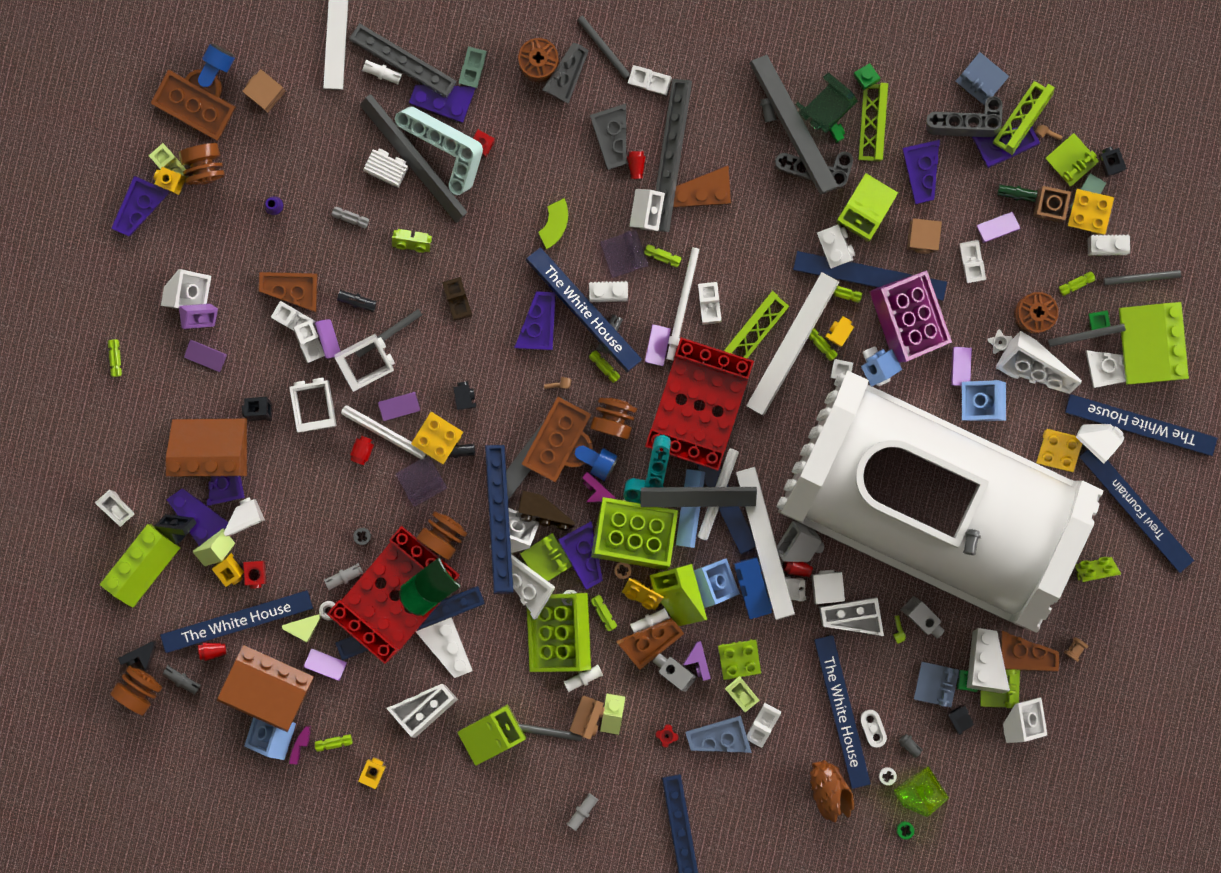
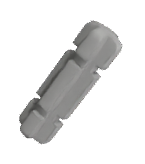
[332,207,369,228]

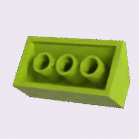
[100,524,181,608]

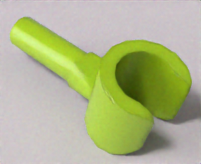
[893,615,906,644]

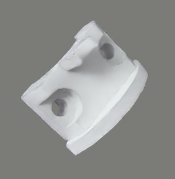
[785,576,806,601]

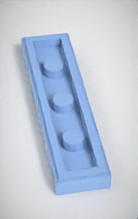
[676,469,705,548]

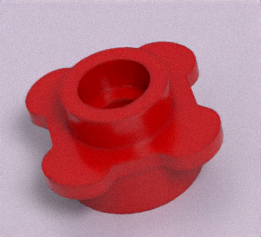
[656,724,678,747]

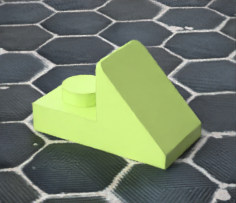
[725,676,760,712]
[600,693,625,735]

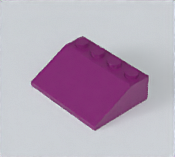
[869,270,952,363]

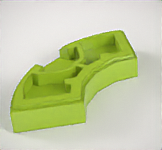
[538,198,568,250]

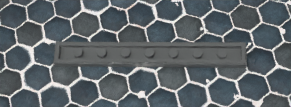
[749,55,838,195]
[655,79,692,232]
[360,94,467,223]

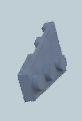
[685,715,752,753]

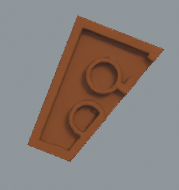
[673,165,731,208]
[259,272,318,312]
[616,618,684,670]
[1001,631,1059,672]

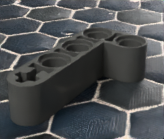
[926,96,1003,137]
[774,151,853,189]

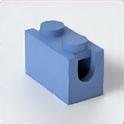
[861,349,902,387]

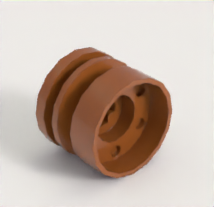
[518,38,559,83]
[178,143,225,185]
[1014,292,1058,334]
[590,397,637,440]
[417,511,468,560]
[110,666,162,716]

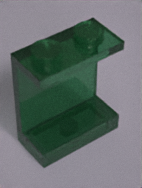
[795,72,858,133]

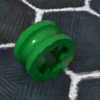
[896,821,914,839]

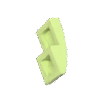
[149,143,188,178]

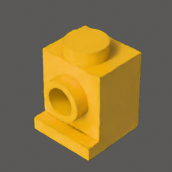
[153,167,186,195]
[825,316,854,347]
[212,553,244,587]
[358,757,386,789]

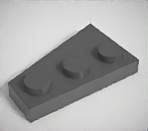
[543,43,589,104]
[590,103,626,170]

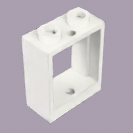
[334,334,395,392]
[289,378,337,433]

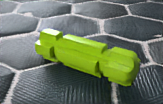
[644,245,681,268]
[1059,271,1096,296]
[833,286,862,303]
[808,328,838,361]
[108,339,122,377]
[589,350,620,383]
[591,595,617,632]
[315,735,353,752]

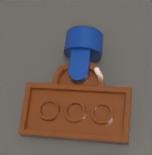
[151,43,236,141]
[522,397,618,482]

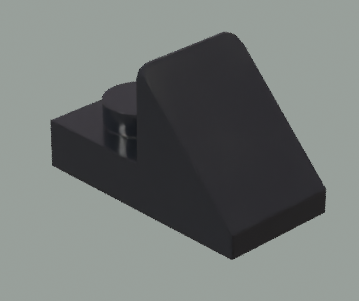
[154,514,197,545]
[118,641,157,670]

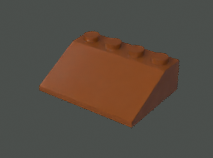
[166,419,247,477]
[217,645,314,732]

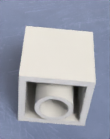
[811,570,845,604]

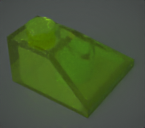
[893,766,949,817]

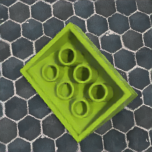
[1119,302,1189,385]
[591,497,678,570]
[527,593,591,672]

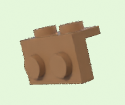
[570,695,605,740]

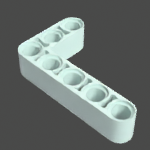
[395,107,483,195]

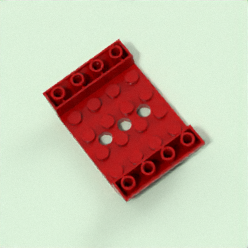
[645,337,754,471]
[327,526,460,664]

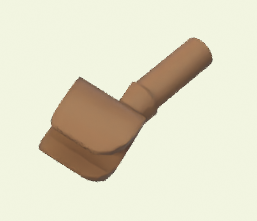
[1034,125,1062,140]
[544,377,571,389]

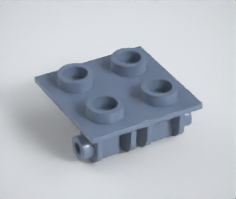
[955,52,1009,106]
[914,662,959,707]

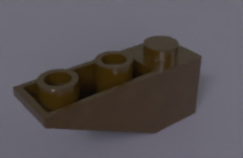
[516,491,575,531]

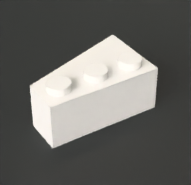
[819,597,884,636]
[967,628,1010,694]
[387,684,458,738]

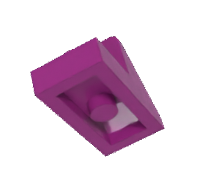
[582,472,615,502]

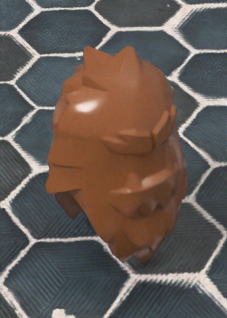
[810,760,854,822]

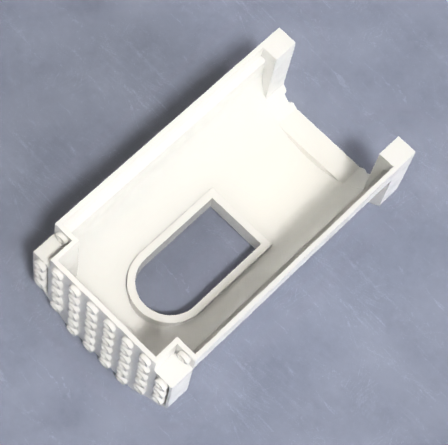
[776,370,1103,633]

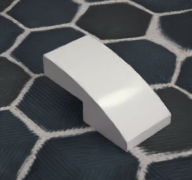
[628,65,672,96]
[959,240,986,283]
[698,282,722,325]
[271,301,316,331]
[293,320,325,363]
[747,703,781,748]

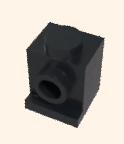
[1099,146,1127,177]
[453,381,477,411]
[242,397,272,421]

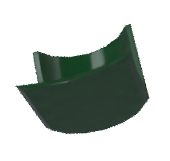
[399,558,460,616]

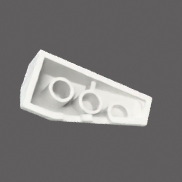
[996,331,1082,394]

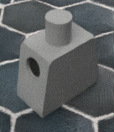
[777,521,824,562]
[900,596,944,638]
[653,654,697,692]

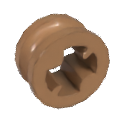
[614,562,631,579]

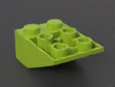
[836,173,898,242]
[650,564,707,626]
[457,704,526,766]

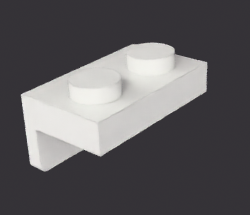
[817,224,855,269]

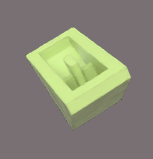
[193,529,235,566]
[282,614,322,642]

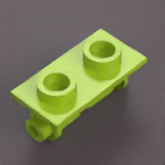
[392,229,432,253]

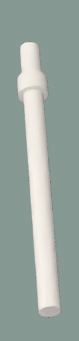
[666,247,700,361]

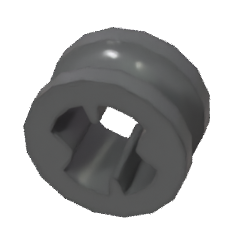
[353,528,371,545]

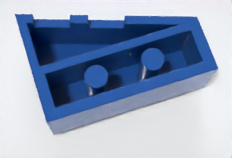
[733,557,772,619]

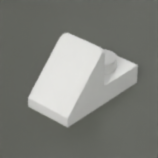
[95,490,134,527]

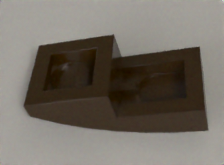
[442,277,473,322]

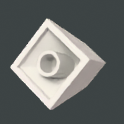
[161,269,211,309]
[1076,424,1125,463]
[224,497,265,536]
[490,508,539,553]
[1003,697,1047,743]

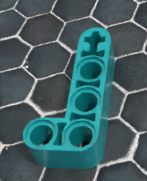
[623,435,671,504]

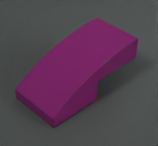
[289,725,311,765]

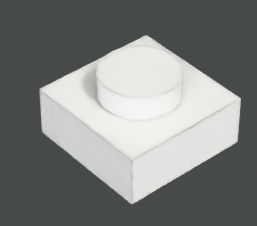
[830,359,853,379]

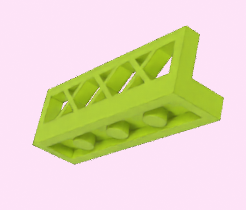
[993,81,1055,155]
[858,83,888,162]
[724,291,789,358]

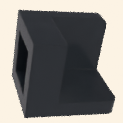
[947,705,974,735]

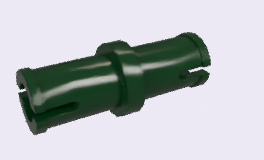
[997,184,1038,203]

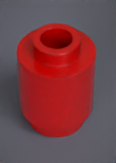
[350,436,374,465]

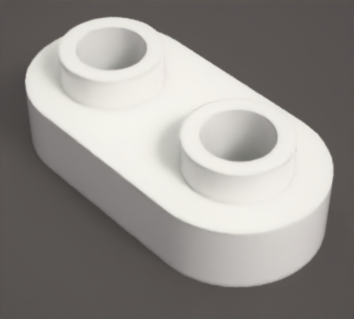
[860,710,887,747]

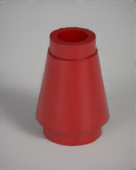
[627,151,646,179]
[783,561,813,577]
[198,643,226,661]

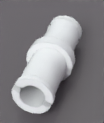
[362,60,402,85]
[630,608,670,633]
[563,664,603,692]

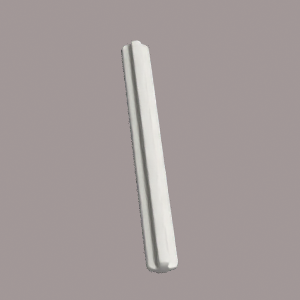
[341,405,426,459]
[698,449,739,540]

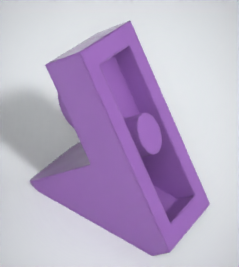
[683,641,711,681]

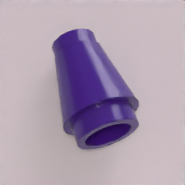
[264,196,283,215]

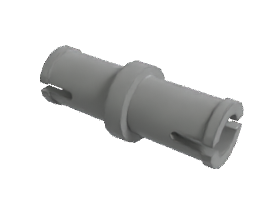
[324,563,364,590]
[567,793,599,831]

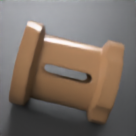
[1064,637,1089,662]

